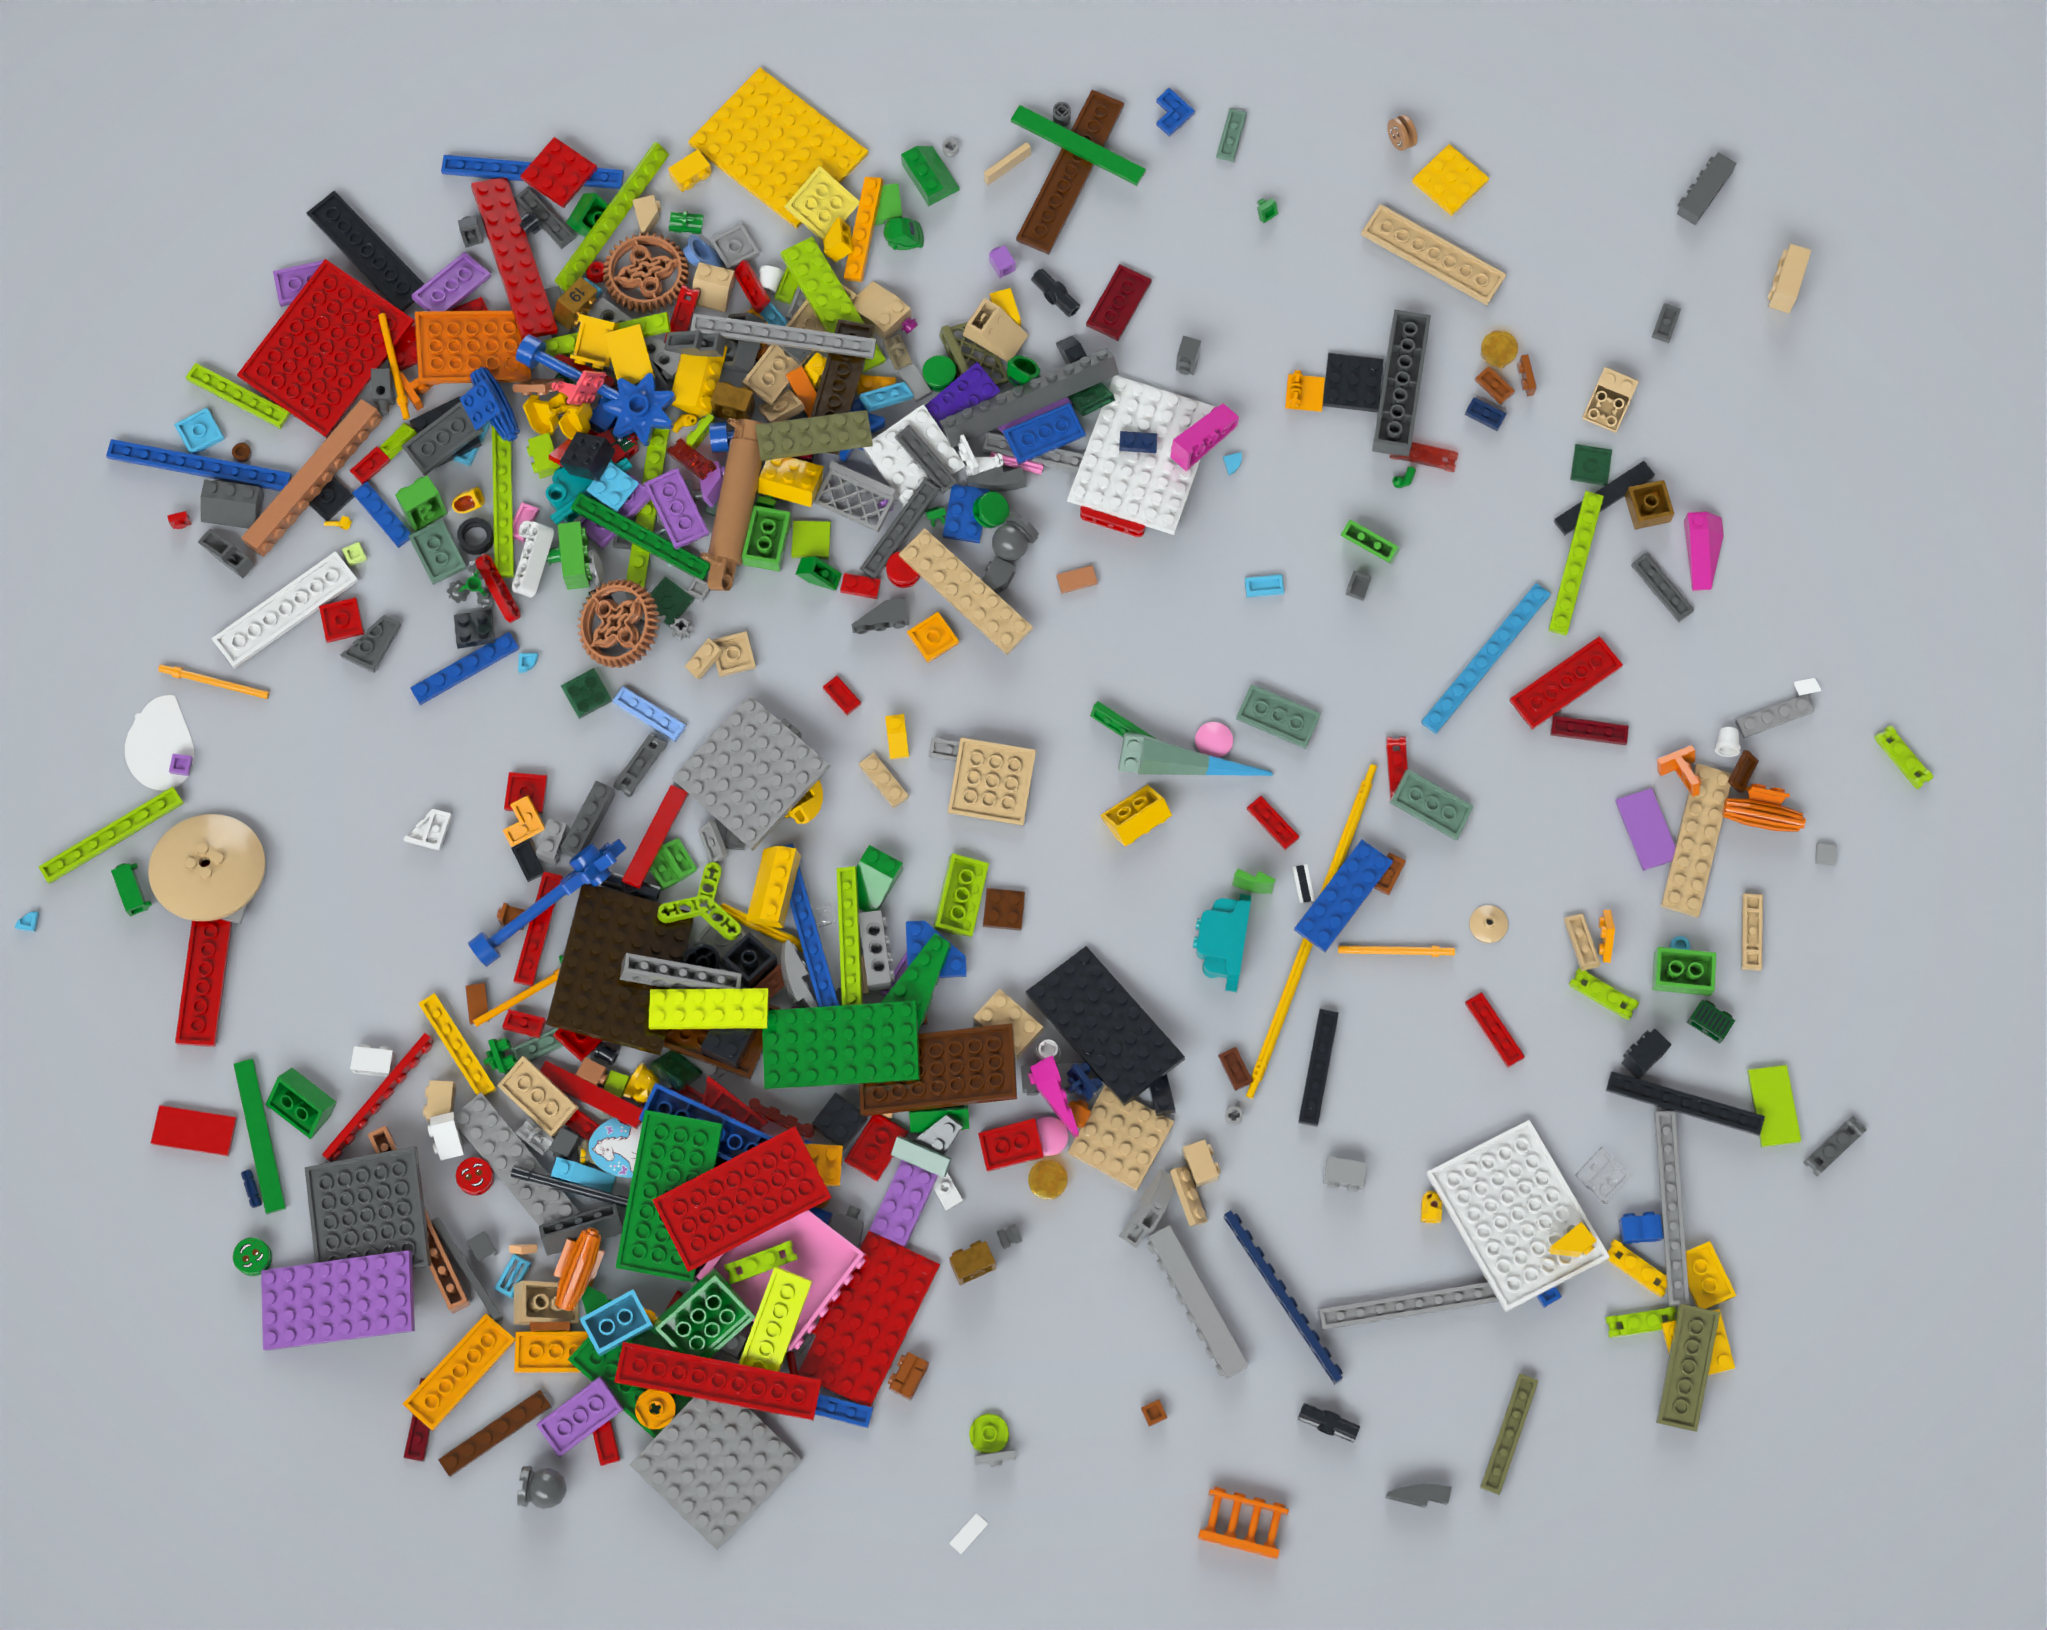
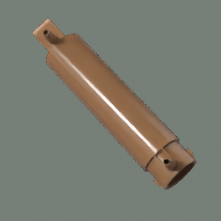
[700,418,763,591]

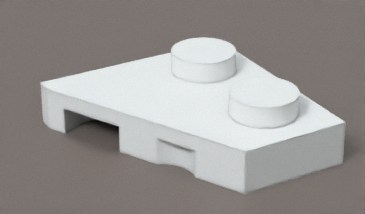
[404,809,452,851]

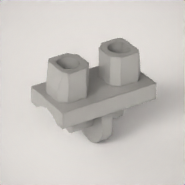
[515,1118,554,1156]

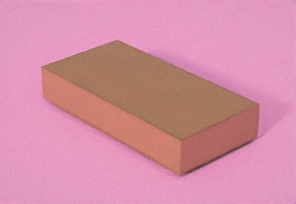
[1056,565,1098,594]

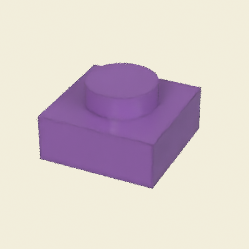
[169,754,193,776]

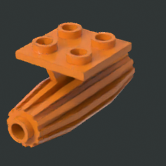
[1722,784,1806,832]
[553,1228,605,1311]

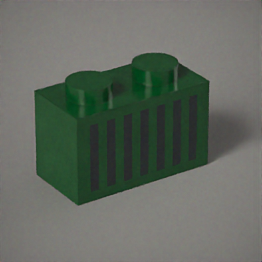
[1687,1000,1735,1044]

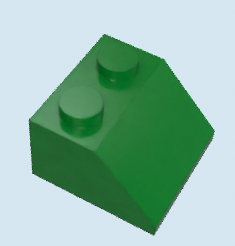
[566,193,609,237]

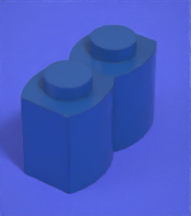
[1618,1212,1664,1244]

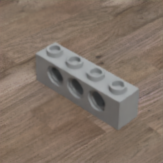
[859,910,895,992]

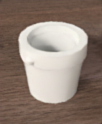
[759,265,784,294]
[1714,727,1741,757]
[1036,1039,1061,1064]

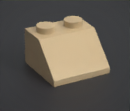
[690,262,736,312]

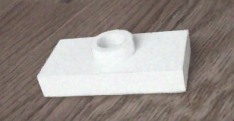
[933,1173,963,1211]

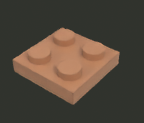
[513,378,564,395]

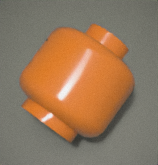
[1068,1099,1091,1128]

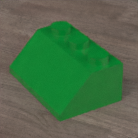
[901,146,960,207]
[265,1068,337,1139]
[909,1105,970,1133]

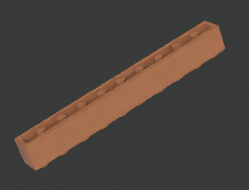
[241,399,383,557]
[367,1126,471,1314]

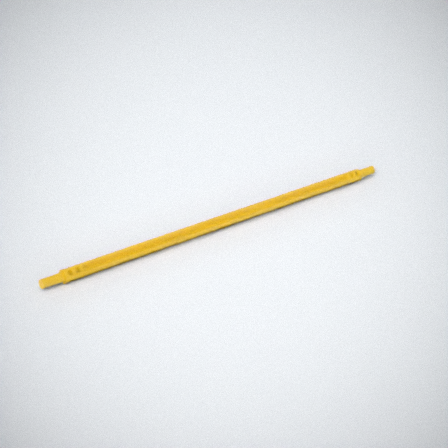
[1246,764,1377,1099]

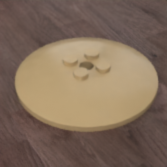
[148,814,266,921]

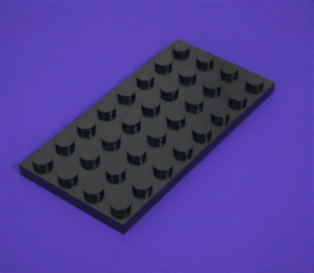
[1026,946,1185,1106]

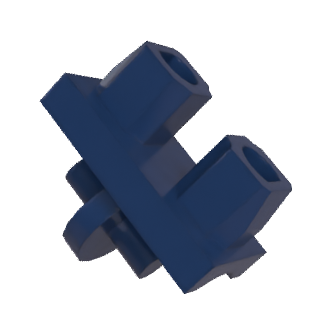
[1067,1062,1103,1101]

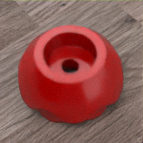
[586,261,607,283]

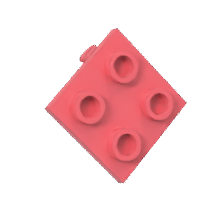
[551,371,607,405]

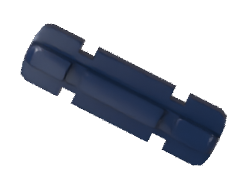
[241,1170,262,1208]

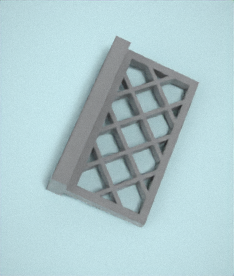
[814,461,900,533]

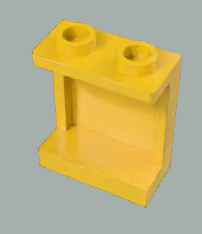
[570,314,619,370]

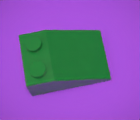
[856,845,903,912]

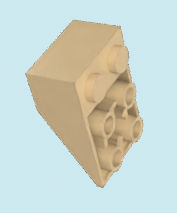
[963,298,1028,362]
[1582,366,1639,433]

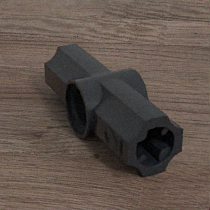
[1031,268,1080,317]
[601,872,661,902]
[1297,1403,1360,1443]

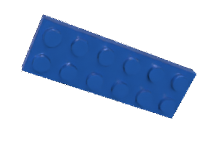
[1294,839,1393,953]

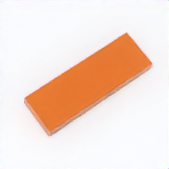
[785,366,817,418]

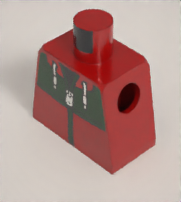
[596,428,639,464]

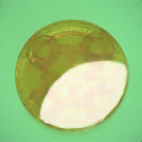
[1480,330,1518,368]
[1028,1160,1068,1200]

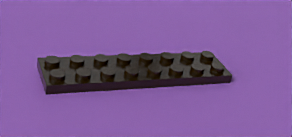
[810,319,875,455]

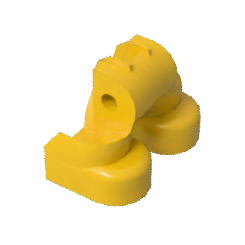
[523,392,593,440]

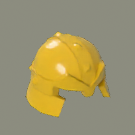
[623,1062,660,1104]

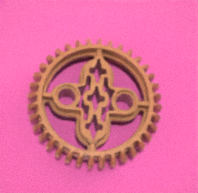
[603,231,689,314]
[577,579,661,668]

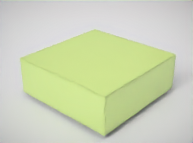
[342,542,367,567]

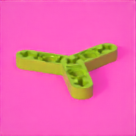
[657,862,741,940]

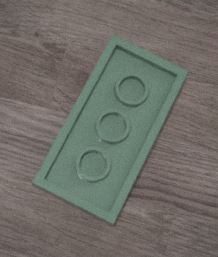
[1236,684,1321,749]
[1389,769,1474,840]

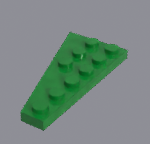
[881,933,952,1036]

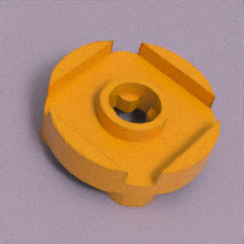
[635,1389,676,1430]

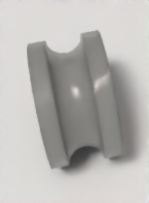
[942,139,959,157]
[1225,1107,1243,1126]

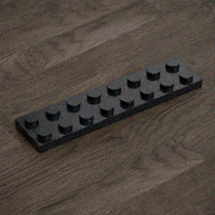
[306,191,424,312]

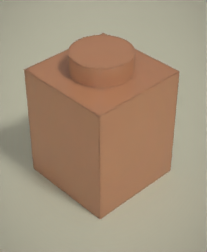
[576,1057,609,1087]

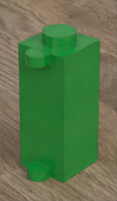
[111,863,152,917]

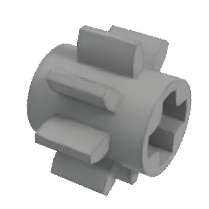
[670,616,694,641]

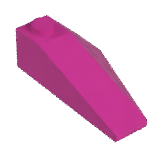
[1684,512,1724,591]
[1028,1055,1079,1138]

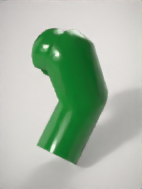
[1392,467,1416,489]

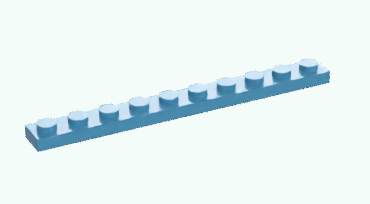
[1421,583,1551,734]

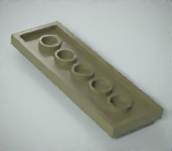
[755,410,873,461]
[1656,1303,1720,1432]

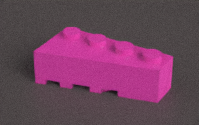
[1170,403,1239,471]

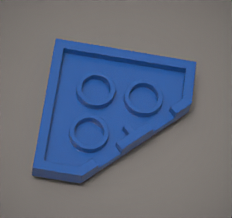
[906,921,967,978]

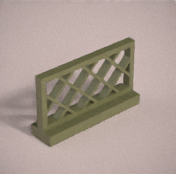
[939,322,1009,386]

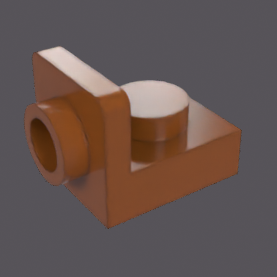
[497,902,525,930]

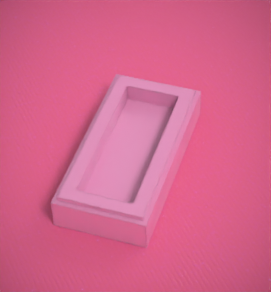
[513,502,540,542]

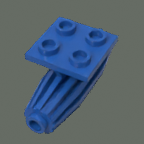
[459,367,520,442]

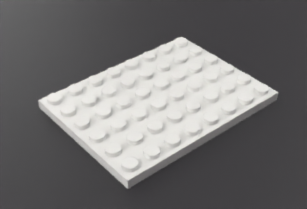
[1067,376,1216,535]
[1426,1120,1610,1312]

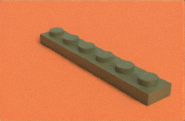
[1480,1373,1539,1495]

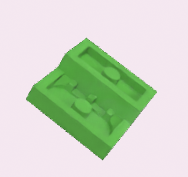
[875,183,902,225]
[650,838,697,891]
[1232,868,1276,894]

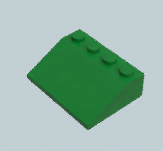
[654,1268,756,1358]

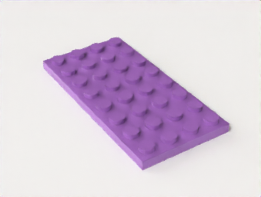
[261,1250,415,1351]

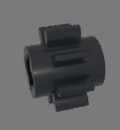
[519,212,542,235]

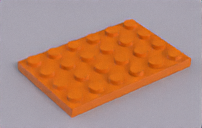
[414,311,531,384]

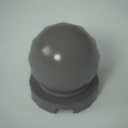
[992,512,1039,561]
[517,1466,567,1509]

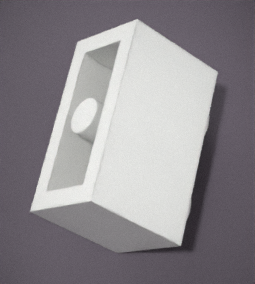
[350,1044,396,1077]
[427,1112,464,1161]

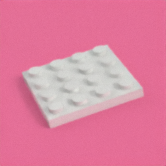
[863,404,965,507]

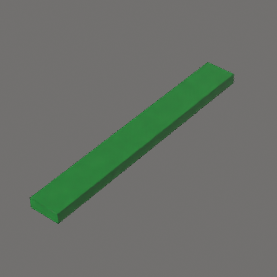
[1011,105,1146,186]
[570,492,711,580]
[233,1059,286,1214]

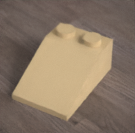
[852,281,911,340]
[514,1281,579,1325]

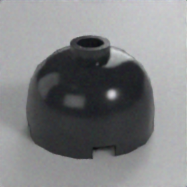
[681,942,721,969]

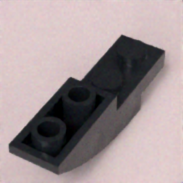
[1149,1074,1175,1116]

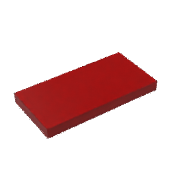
[150,1105,237,1157]

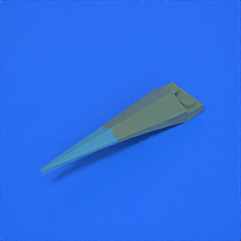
[1118,733,1273,776]

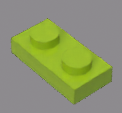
[686,413,716,452]

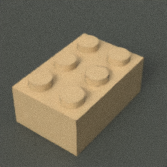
[1767,244,1811,313]
[973,989,1043,1060]

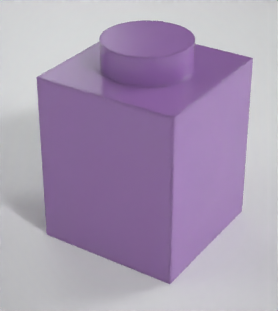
[989,245,1016,278]

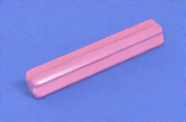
[990,452,1044,474]

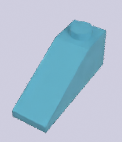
[551,1157,616,1193]

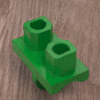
[669,211,704,234]
[483,1038,517,1075]

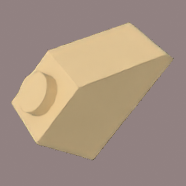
[632,195,662,236]

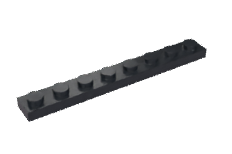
[1606,1071,1765,1136]

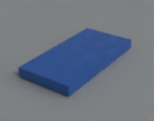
[1003,402,1086,465]

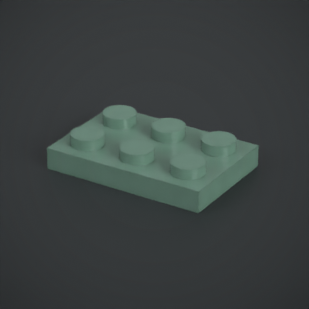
[409,520,467,585]

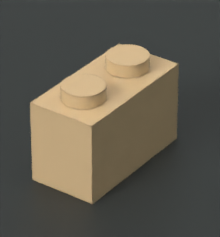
[423,1080,456,1123]
[1182,1140,1221,1188]

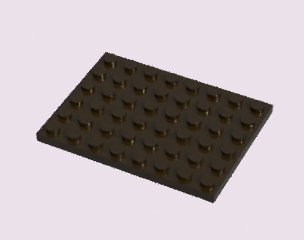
[546,883,694,1056]

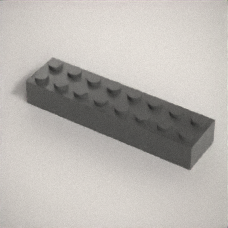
[1372,309,1431,457]

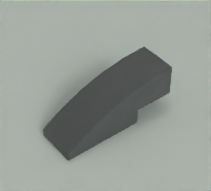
[664,331,726,357]
[966,466,1027,492]
[198,529,255,579]
[1385,1484,1452,1508]

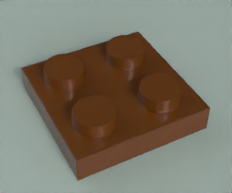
[983,888,1025,931]

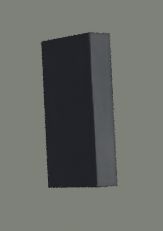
[511,840,544,882]

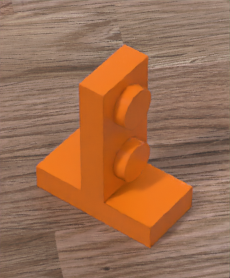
[400,372,441,411]
[1657,745,1701,797]

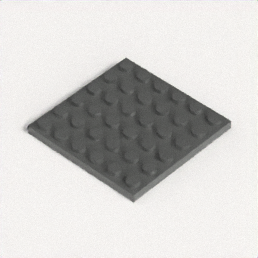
[305,1147,431,1269]

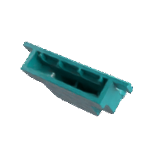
[546,458,633,525]
[1193,894,1251,992]

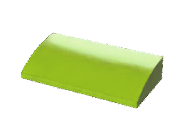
[933,853,989,937]

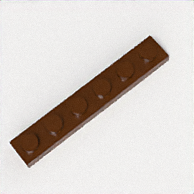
[438,1390,552,1477]

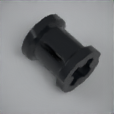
[594,1042,620,1066]

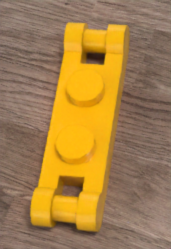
[1606,1239,1667,1298]

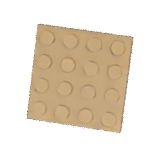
[948,738,1036,826]
[1068,1085,1174,1191]

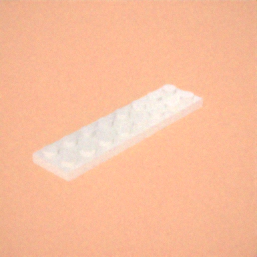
[211,551,358,669]

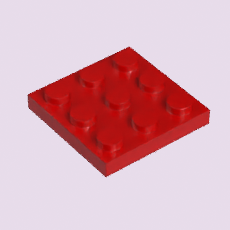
[520,137,598,208]

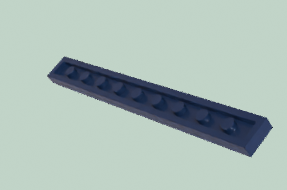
[1223,1210,1343,1385]

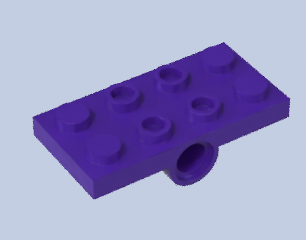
[925,362,1001,432]

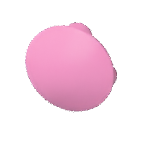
[1195,722,1233,758]
[1037,1117,1068,1156]

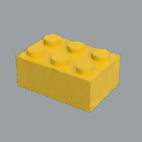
[758,457,824,507]

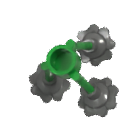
[447,557,496,608]

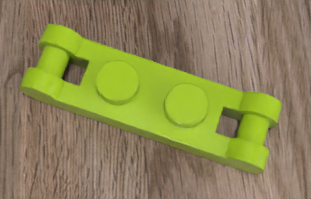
[1874,725,1934,789]
[1569,968,1639,1020]
[724,1240,798,1285]
[1605,1307,1677,1338]

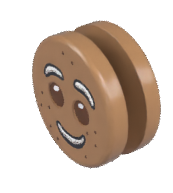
[1387,115,1418,151]

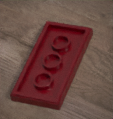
[1086,264,1152,341]

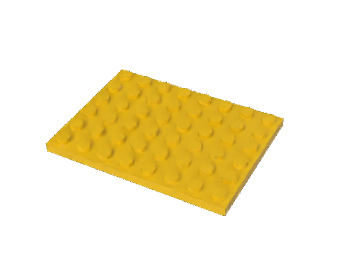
[688,67,868,229]

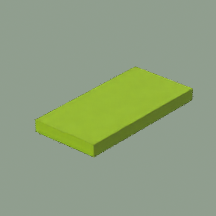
[1747,1065,1801,1147]

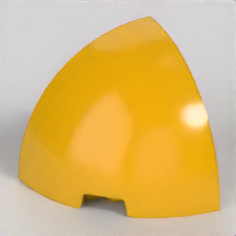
[785,780,823,824]

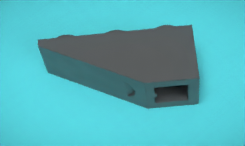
[980,557,1016,594]
[851,597,909,634]

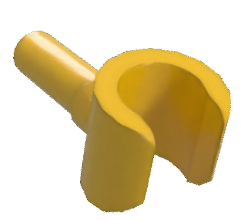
[324,516,352,530]

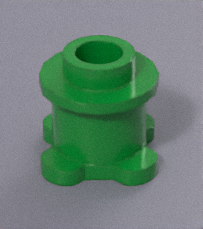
[546,544,561,565]

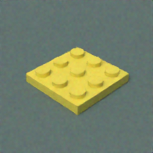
[784,166,860,241]

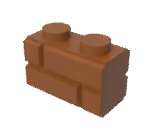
[888,1352,929,1401]

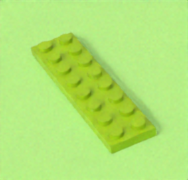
[780,237,886,374]

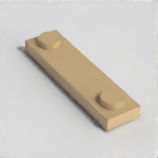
[1741,893,1763,971]

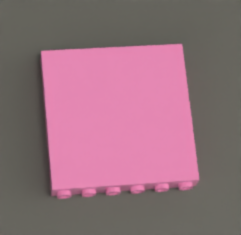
[696,1210,866,1351]

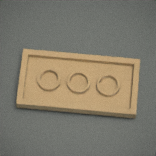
[497,1056,579,1137]

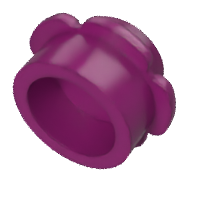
[901,317,918,334]

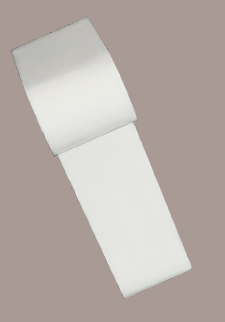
[512,521,554,598]

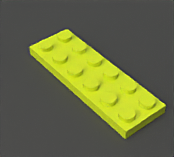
[649,988,769,1029]
[739,1267,813,1372]

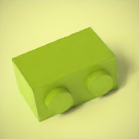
[526,433,560,479]

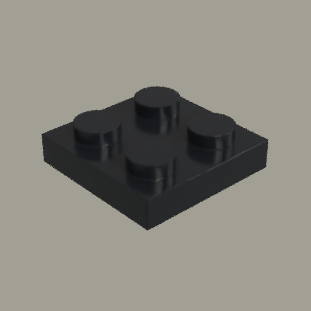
[454,609,495,649]

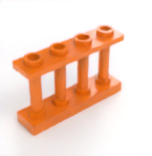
[1198,1487,1289,1560]

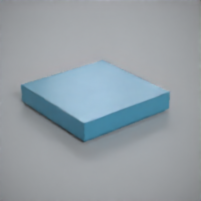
[174,407,225,455]

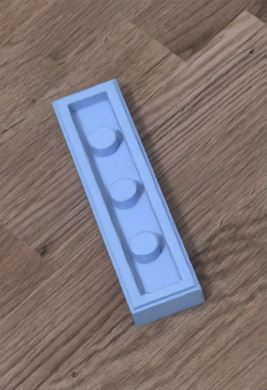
[613,686,686,742]

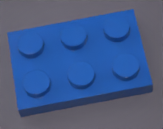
[943,484,989,544]

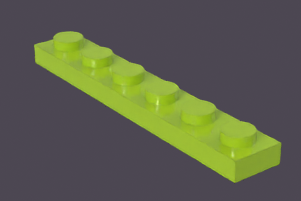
[185,363,291,429]

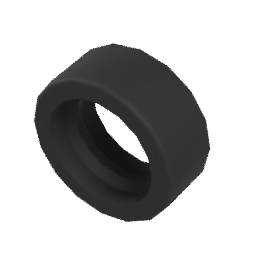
[457,517,494,555]

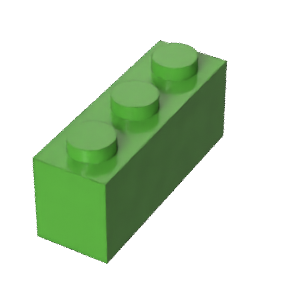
[1340,519,1401,564]

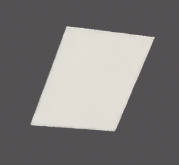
[1793,678,1821,696]

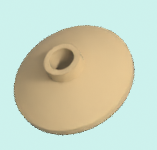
[1469,905,1508,943]

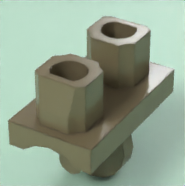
[883,334,912,370]

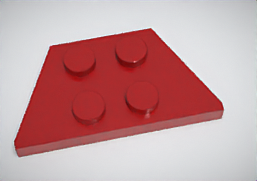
[702,1076,769,1129]

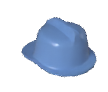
[682,235,722,267]

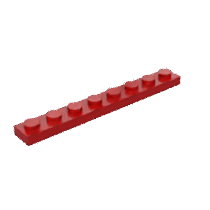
[322,1033,434,1162]

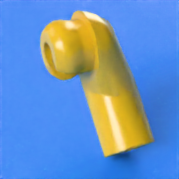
[671,414,698,433]

